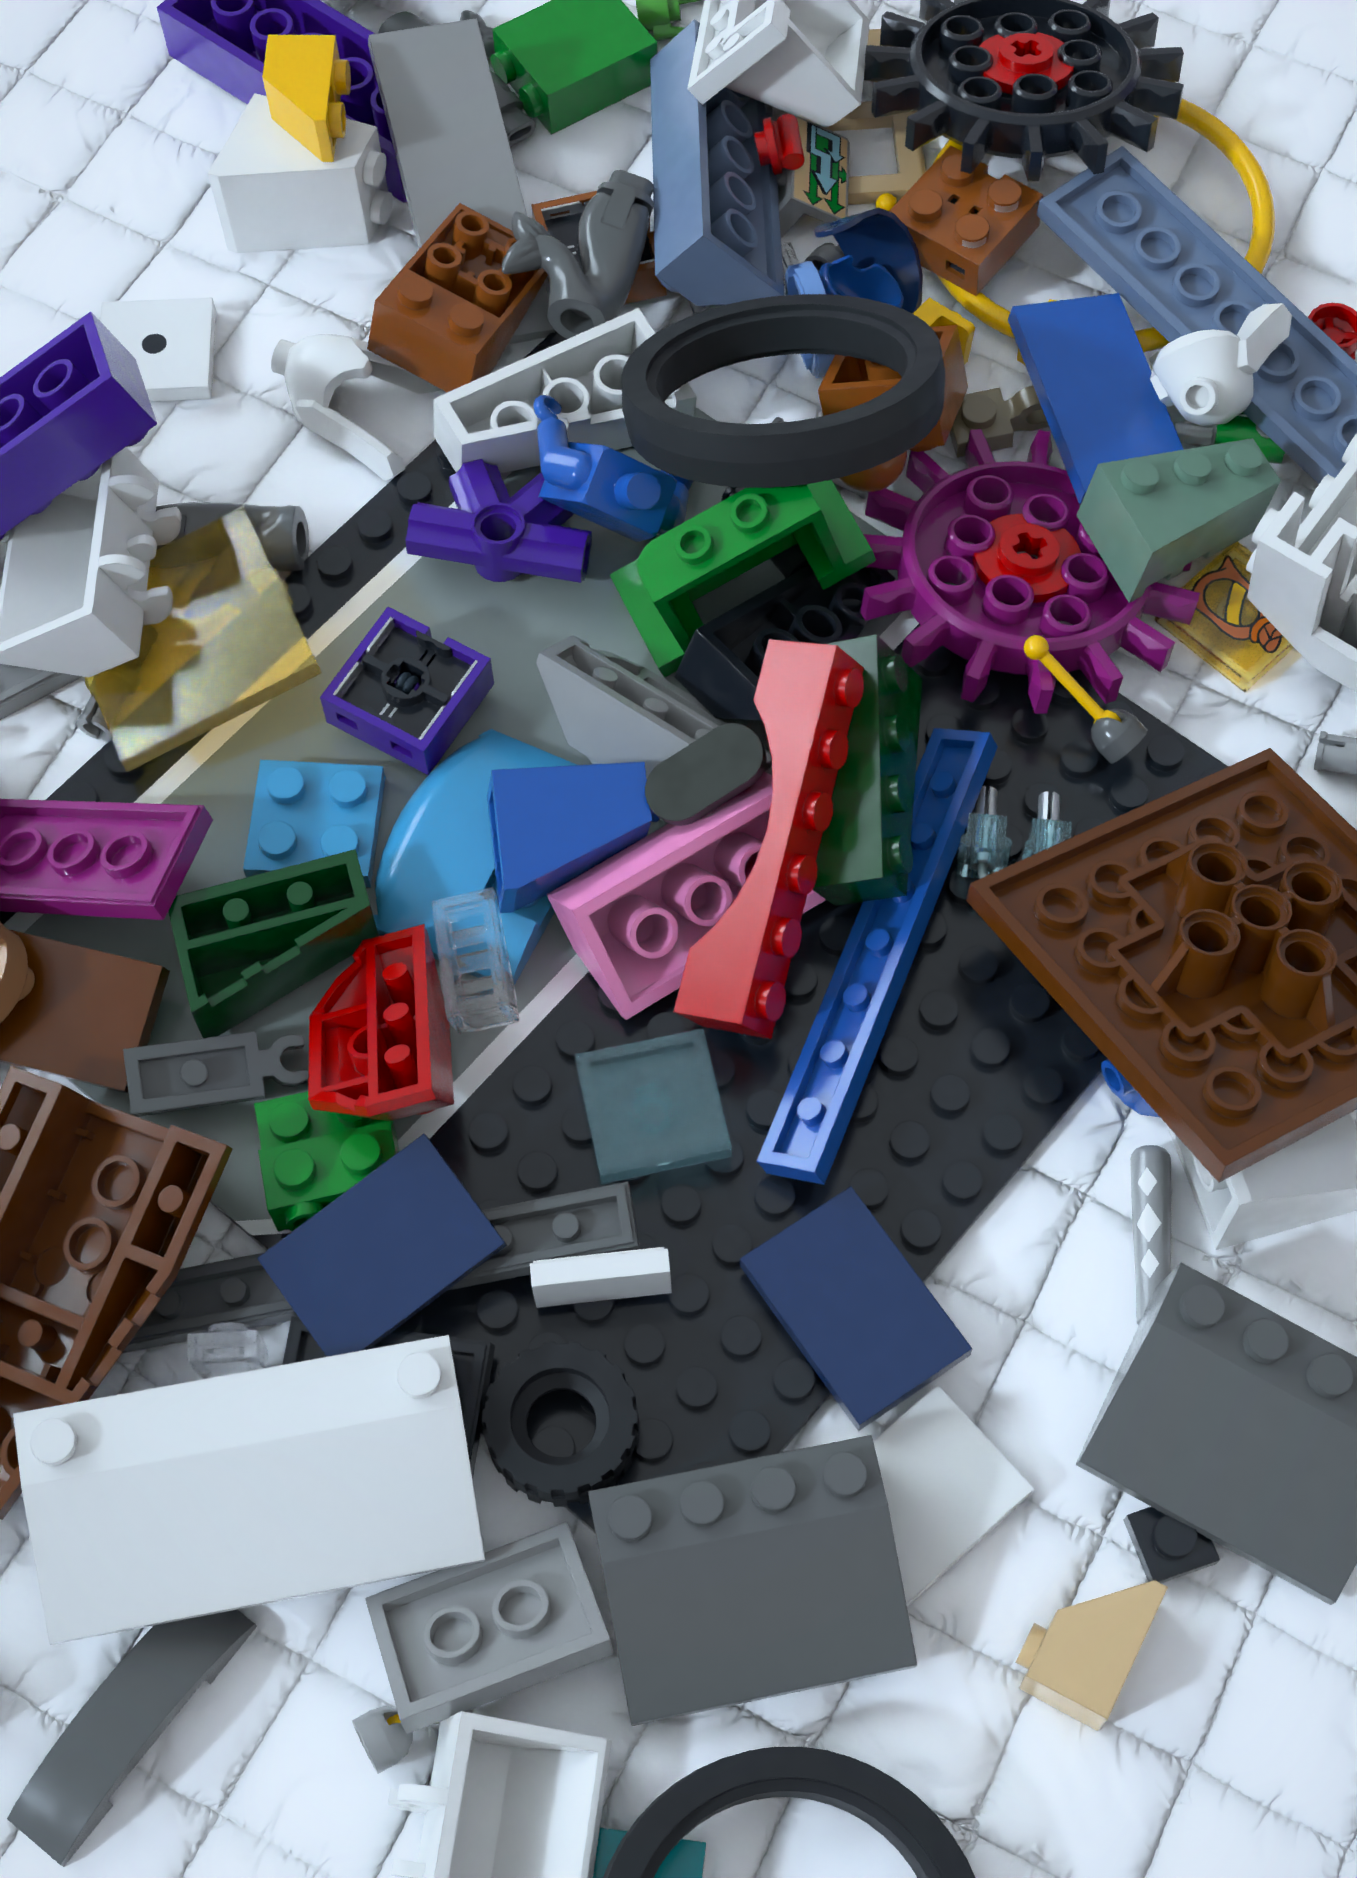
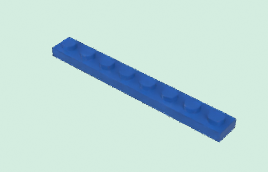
[757,728,998,1185]

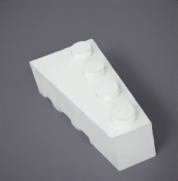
[433,308,697,474]

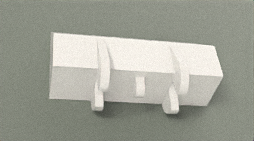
[0,447,182,677]
[387,1711,612,1878]

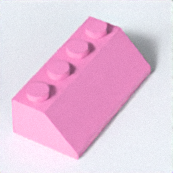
[547,772,826,1020]

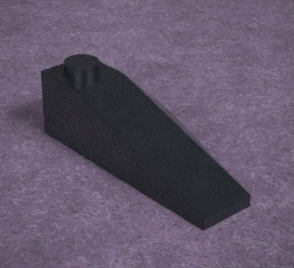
[674,565,896,720]

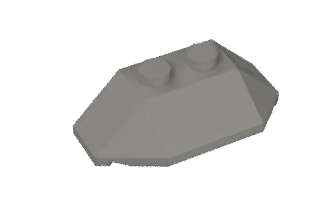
[536,635,772,778]

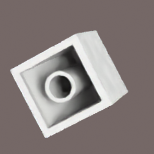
[207,93,393,253]
[1168,1110,1357,1250]

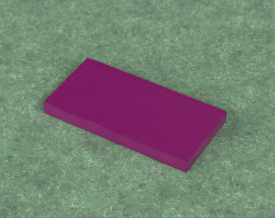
[0,799,213,920]

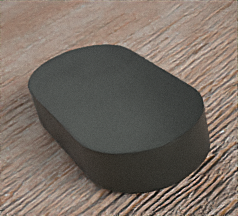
[645,723,767,826]

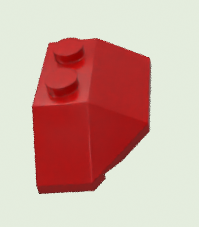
[308,924,454,1121]

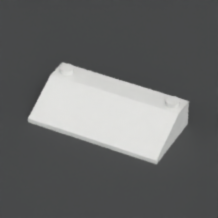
[13,1335,485,1645]

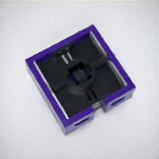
[320,606,494,775]

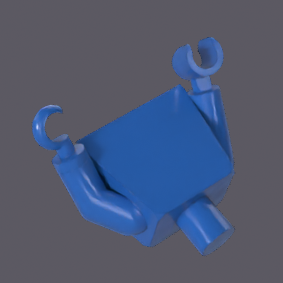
[533,395,693,542]

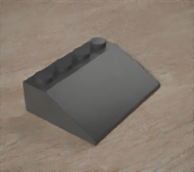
[1075,1262,1357,1605]
[588,1435,917,1726]

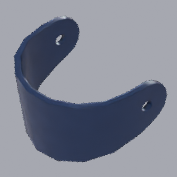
[814,208,923,314]

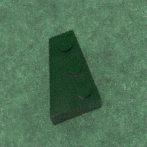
[168,849,379,1038]

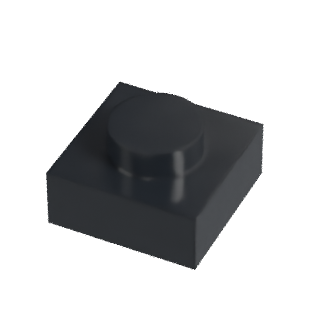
[1123,1507,1220,1583]

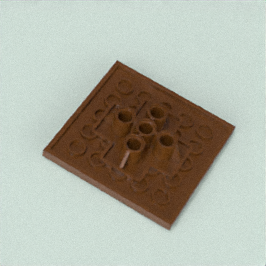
[966,748,1357,1183]

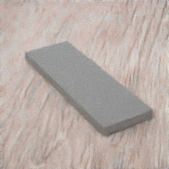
[368,18,555,344]

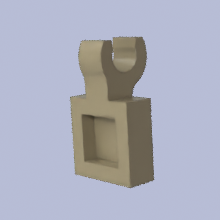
[950,385,1048,458]

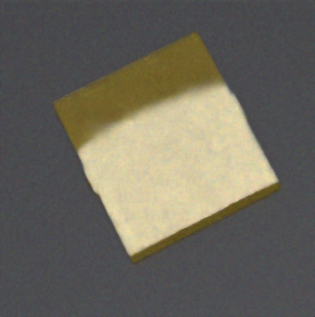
[84,505,322,772]

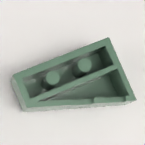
[1076,438,1281,603]

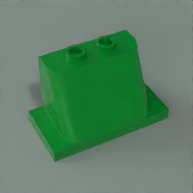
[609,480,876,678]

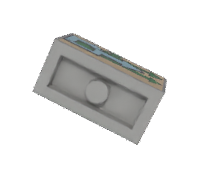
[776,115,850,238]

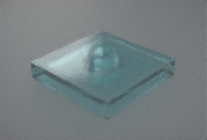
[575,1029,732,1184]

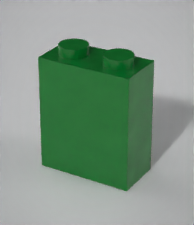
[491,0,658,135]

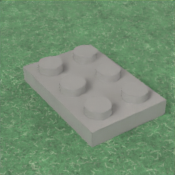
[365,1522,615,1734]

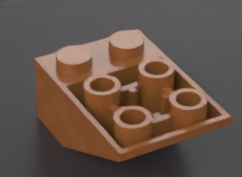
[367,203,548,392]

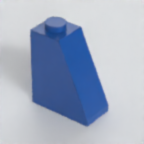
[487,762,659,913]

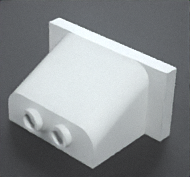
[687,0,870,127]

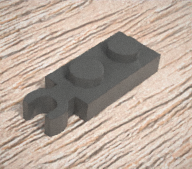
[123,1031,309,1117]

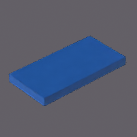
[1008,293,1184,504]

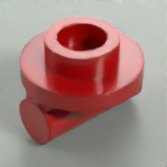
[754,114,805,175]

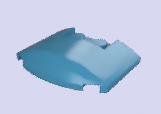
[374,729,577,992]

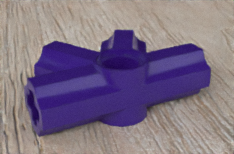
[406,459,592,583]

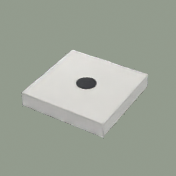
[100,297,216,401]

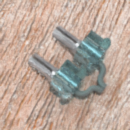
[956,786,1072,879]

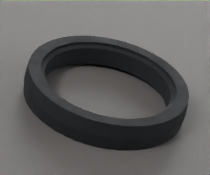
[622,294,945,488]
[603,1747,976,1878]

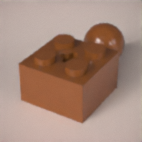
[818,325,968,492]

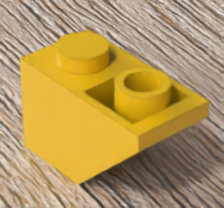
[262,35,351,162]

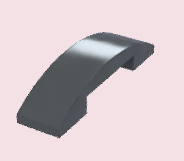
[7,1609,257,1867]

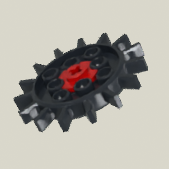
[864,0,1184,181]

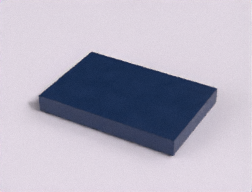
[257,1133,507,1357]
[740,1186,973,1432]

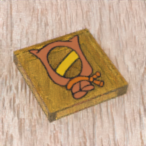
[1154,541,1294,693]

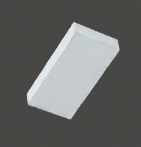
[530,1247,672,1308]

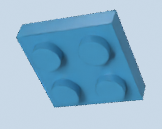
[243,759,386,888]

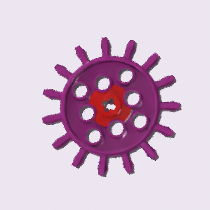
[860,429,1200,714]

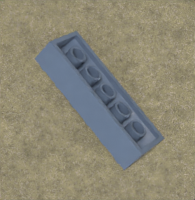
[650,19,784,306]

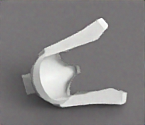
[1149,303,1292,426]
[271,334,440,481]

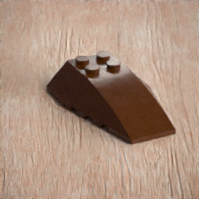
[0,1066,233,1520]

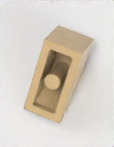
[1015,1580,1168,1731]

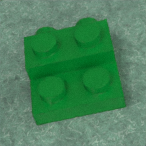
[254,1091,399,1232]

